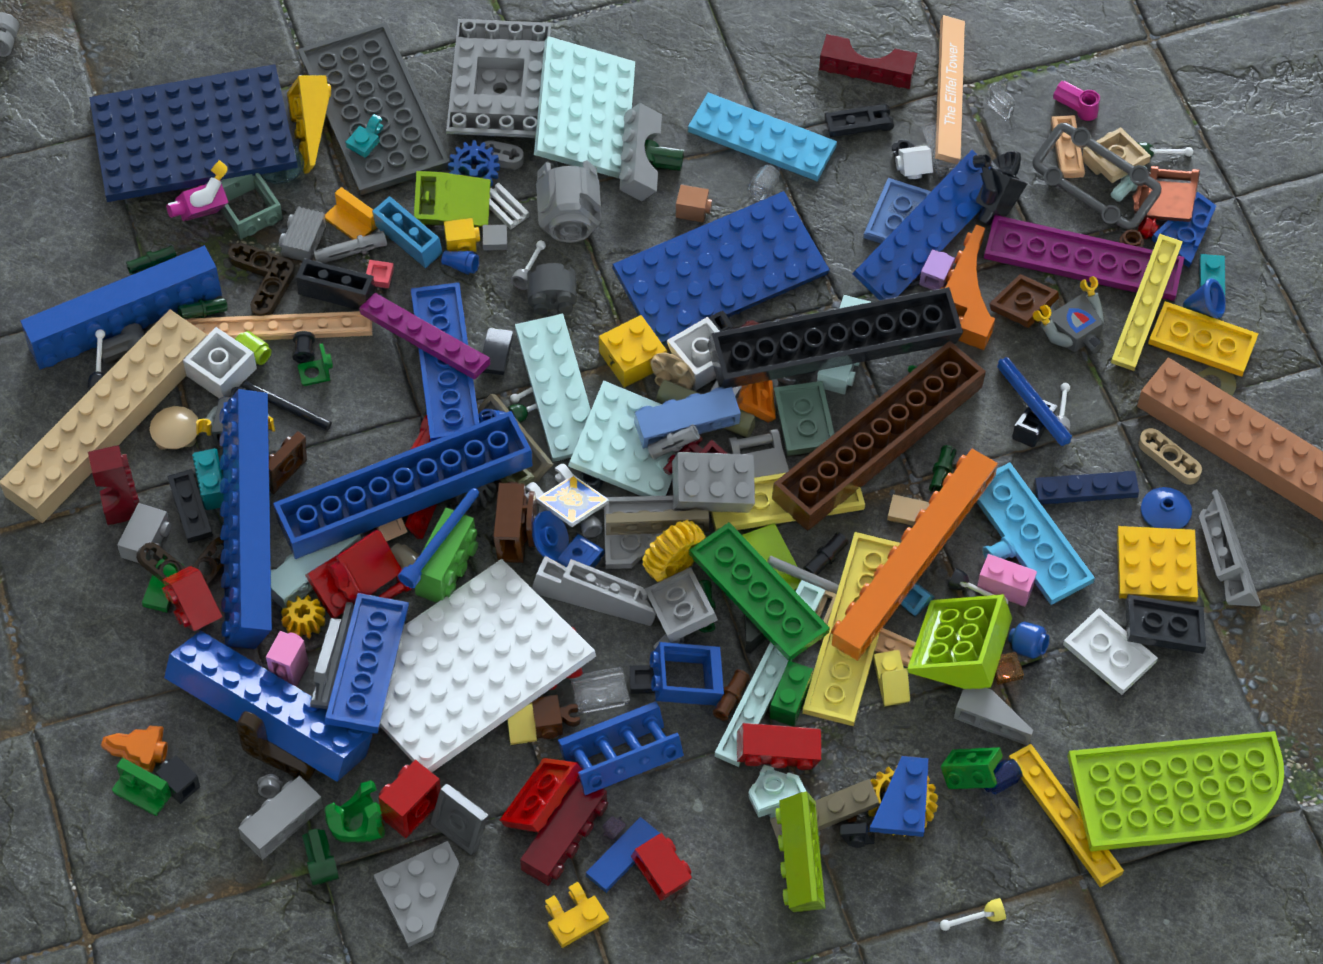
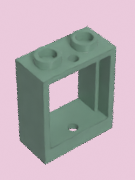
[220,173,283,239]

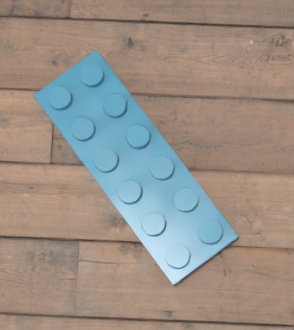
[688,92,837,181]
[977,462,1095,605]

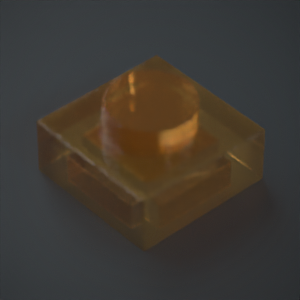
[995,652,1024,685]

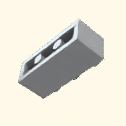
[238,776,323,860]

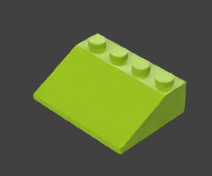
[907,594,1012,689]

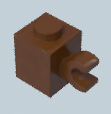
[532,695,580,739]

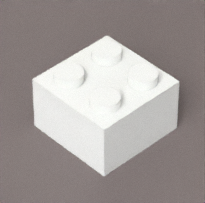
[183,327,257,399]

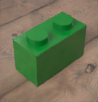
[770,661,813,727]

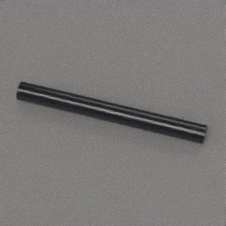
[242,380,332,431]

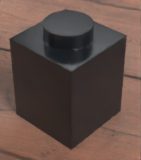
[156,755,201,804]

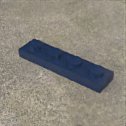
[1034,471,1139,504]

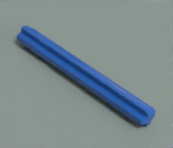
[997,357,1072,446]

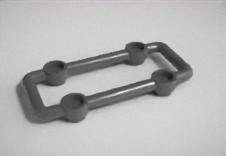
[1032,123,1162,230]

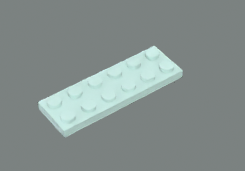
[515,314,591,462]

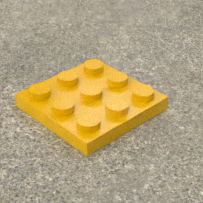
[1117,526,1198,602]

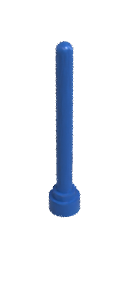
[398,488,479,588]

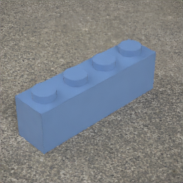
[634,387,741,449]

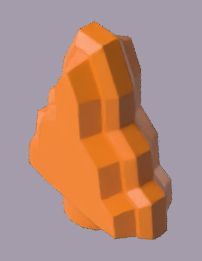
[101,726,168,773]

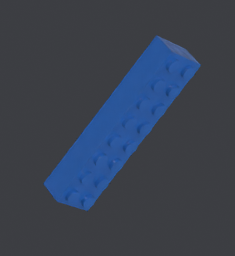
[20,245,222,370]
[164,631,373,782]

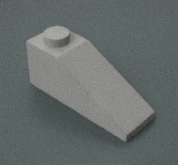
[954,688,1033,745]

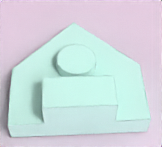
[748,764,806,819]

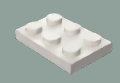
[1063,608,1158,695]

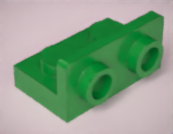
[940,747,1003,789]
[112,757,171,816]

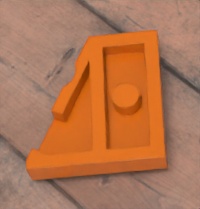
[736,380,776,423]

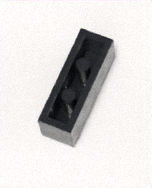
[296,258,376,310]

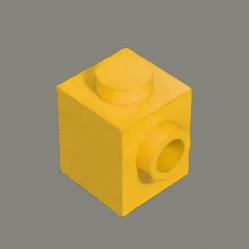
[444,218,480,252]

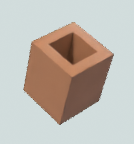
[676,185,713,223]

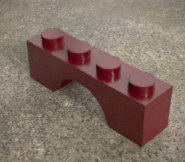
[819,34,918,89]
[88,445,140,525]

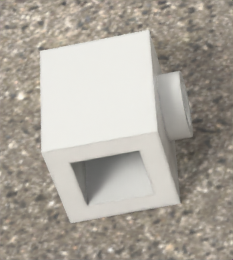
[895,146,933,179]

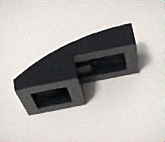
[482,328,513,375]

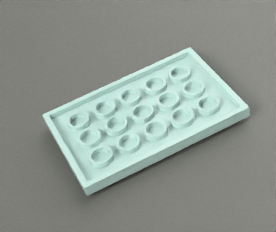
[534,36,635,179]

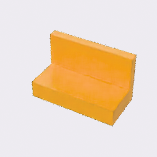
[325,187,377,240]

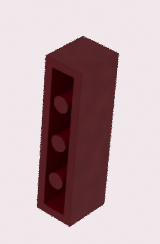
[520,777,608,886]

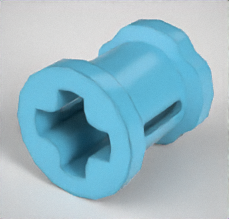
[982,536,1017,559]

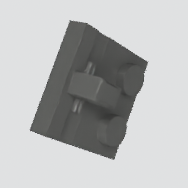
[431,784,489,855]

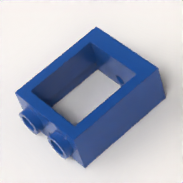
[649,642,724,706]

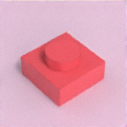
[366,260,394,288]

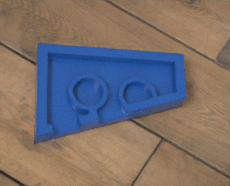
[1152,192,1216,268]
[869,756,929,837]

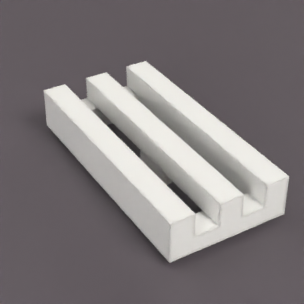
[489,182,529,230]

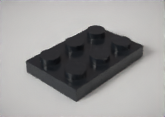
[1125,594,1206,654]

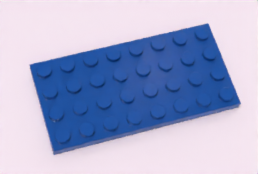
[612,191,830,346]

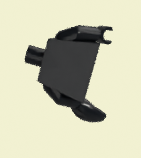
[973,151,1028,225]

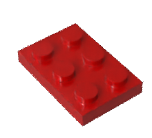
[500,758,583,832]

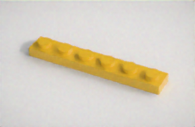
[1008,744,1124,887]

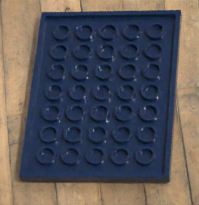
[89,64,298,202]

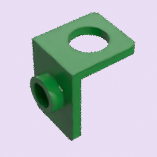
[298,343,333,386]

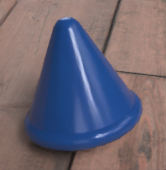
[1183,278,1226,319]

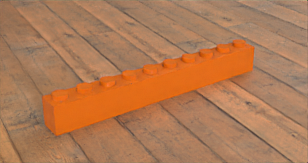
[831,449,998,661]

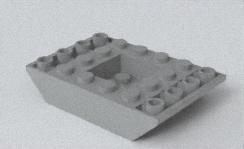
[446,19,551,138]

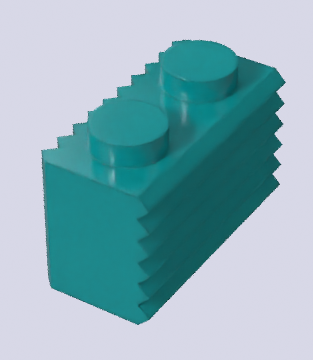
[192,448,224,510]

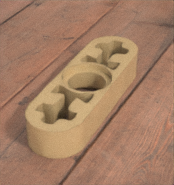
[1139,428,1202,485]

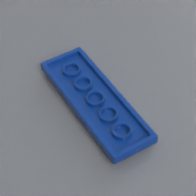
[325,593,409,734]

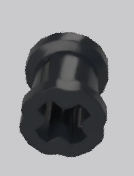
[292,331,315,363]

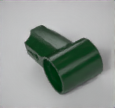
[645,140,684,171]
[302,829,339,886]

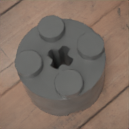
[527,263,577,314]

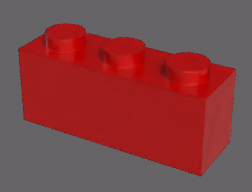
[737,723,821,770]

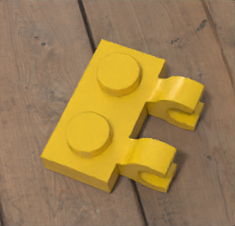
[545,882,609,948]

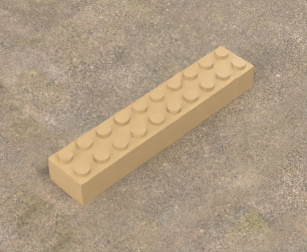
[0,310,207,523]

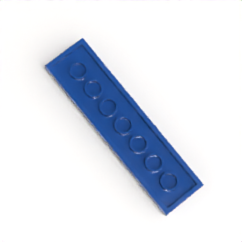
[852,150,991,301]
[411,282,479,442]

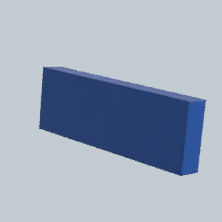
[586,817,660,893]

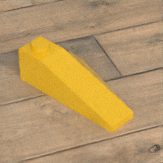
[287,75,331,174]

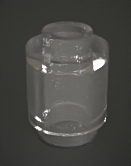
[747,164,780,200]

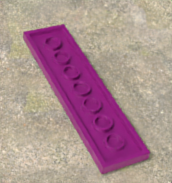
[984,215,1184,301]

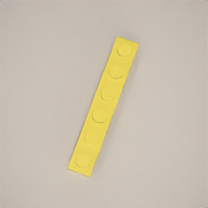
[1111,234,1183,371]

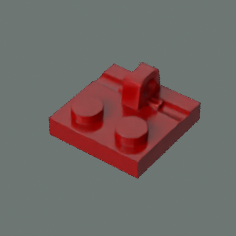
[305,548,377,618]

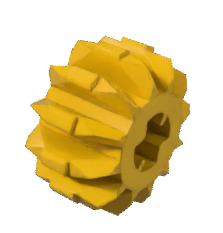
[281,595,325,639]

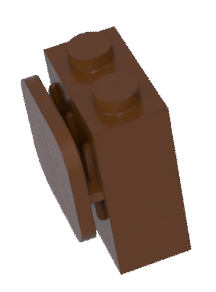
[494,482,538,563]

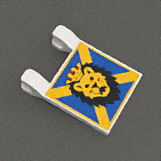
[525,464,609,527]

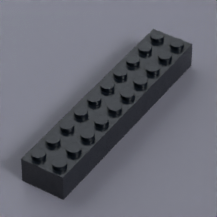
[707,287,963,388]

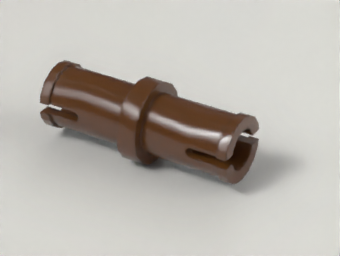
[713,669,750,721]

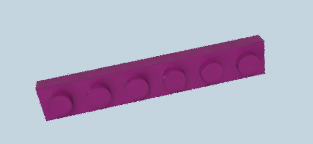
[359,293,490,380]

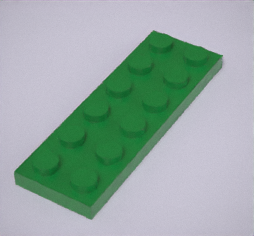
[689,522,830,662]

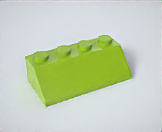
[776,792,826,912]

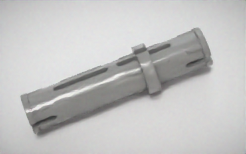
[313,231,387,263]

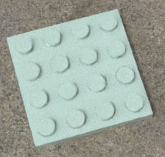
[568,380,682,496]

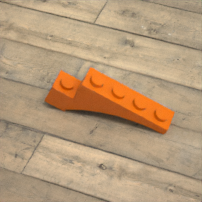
[940,225,995,350]

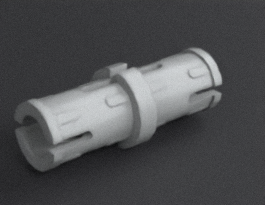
[648,424,700,460]

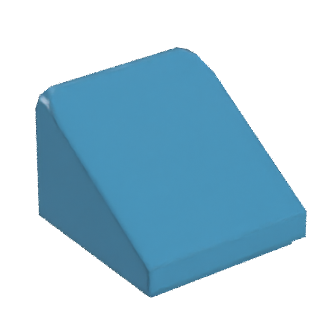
[900,582,935,616]

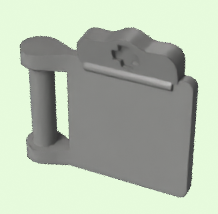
[728,429,789,478]

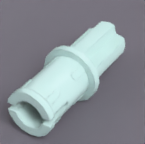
[1111,166,1145,202]

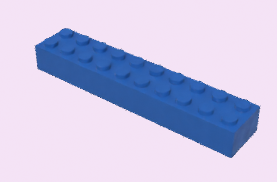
[219,389,272,649]
[273,411,533,559]

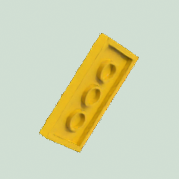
[1148,301,1259,377]

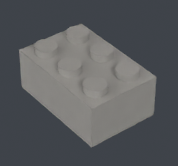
[672,452,755,513]

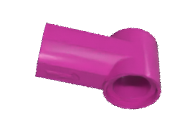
[1053,81,1100,121]

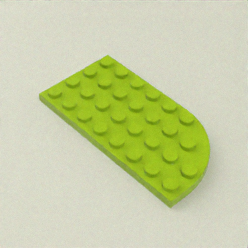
[1067,731,1284,851]

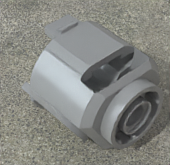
[536,160,601,243]

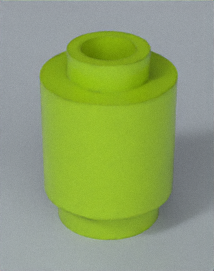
[235,331,272,365]

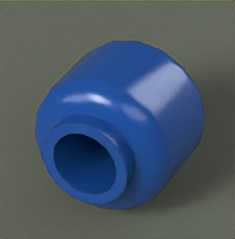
[1008,622,1049,659]

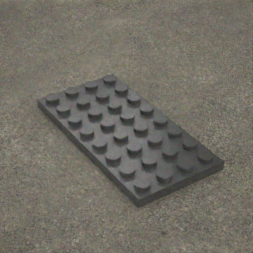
[298,22,450,196]

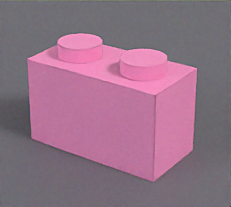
[977,554,1037,607]
[266,631,309,687]

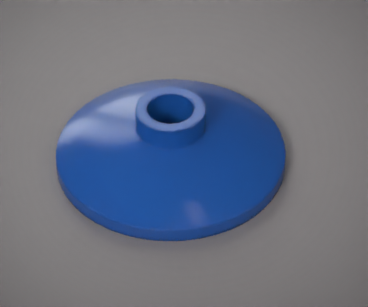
[1141,487,1192,529]
[532,511,569,561]

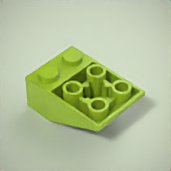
[414,171,491,227]

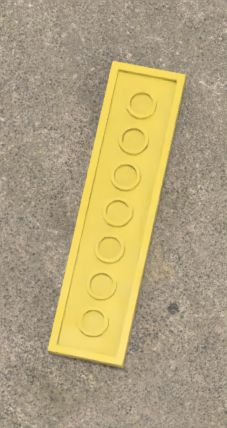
[802,532,900,726]

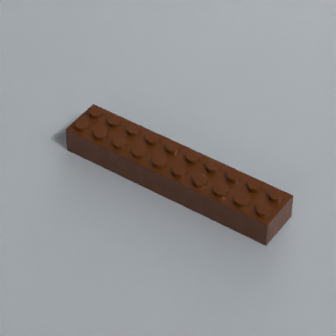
[772,341,986,531]

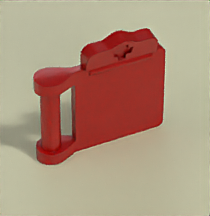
[331,530,412,600]

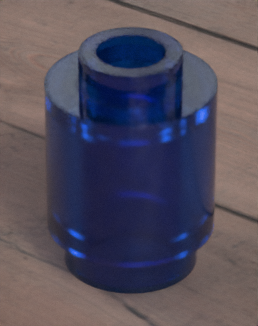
[984,759,1023,795]

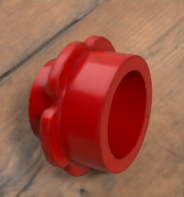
[1137,217,1158,239]

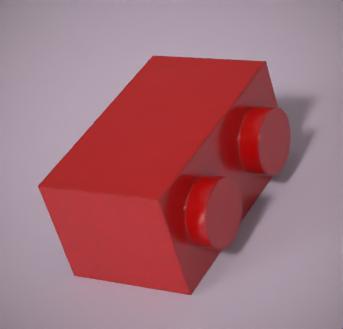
[631,833,692,901]

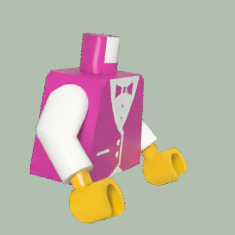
[166,160,228,221]

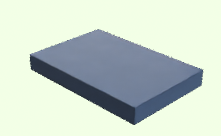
[864,178,931,243]

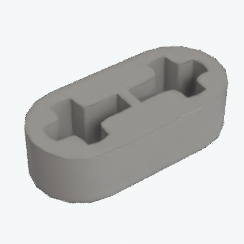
[480,141,524,170]

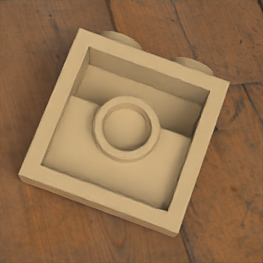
[1082,127,1151,183]

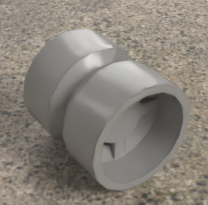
[0,12,20,57]

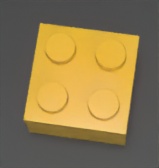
[599,315,667,388]

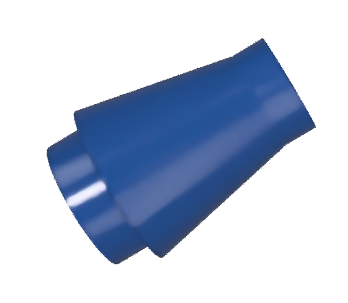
[441,250,479,275]

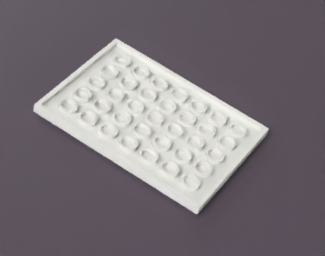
[380,559,596,772]

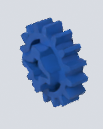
[448,140,500,187]

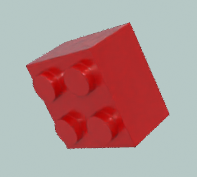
[162,566,222,631]
[378,759,441,839]

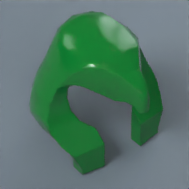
[324,780,385,843]

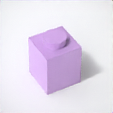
[919,249,955,290]

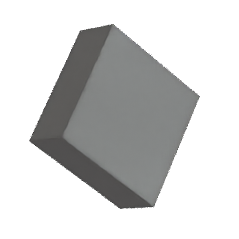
[483,224,507,250]

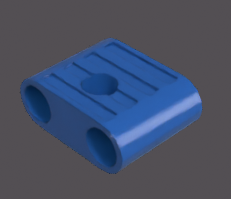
[557,534,605,568]

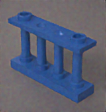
[558,701,684,795]

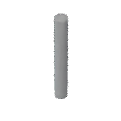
[767,556,839,594]

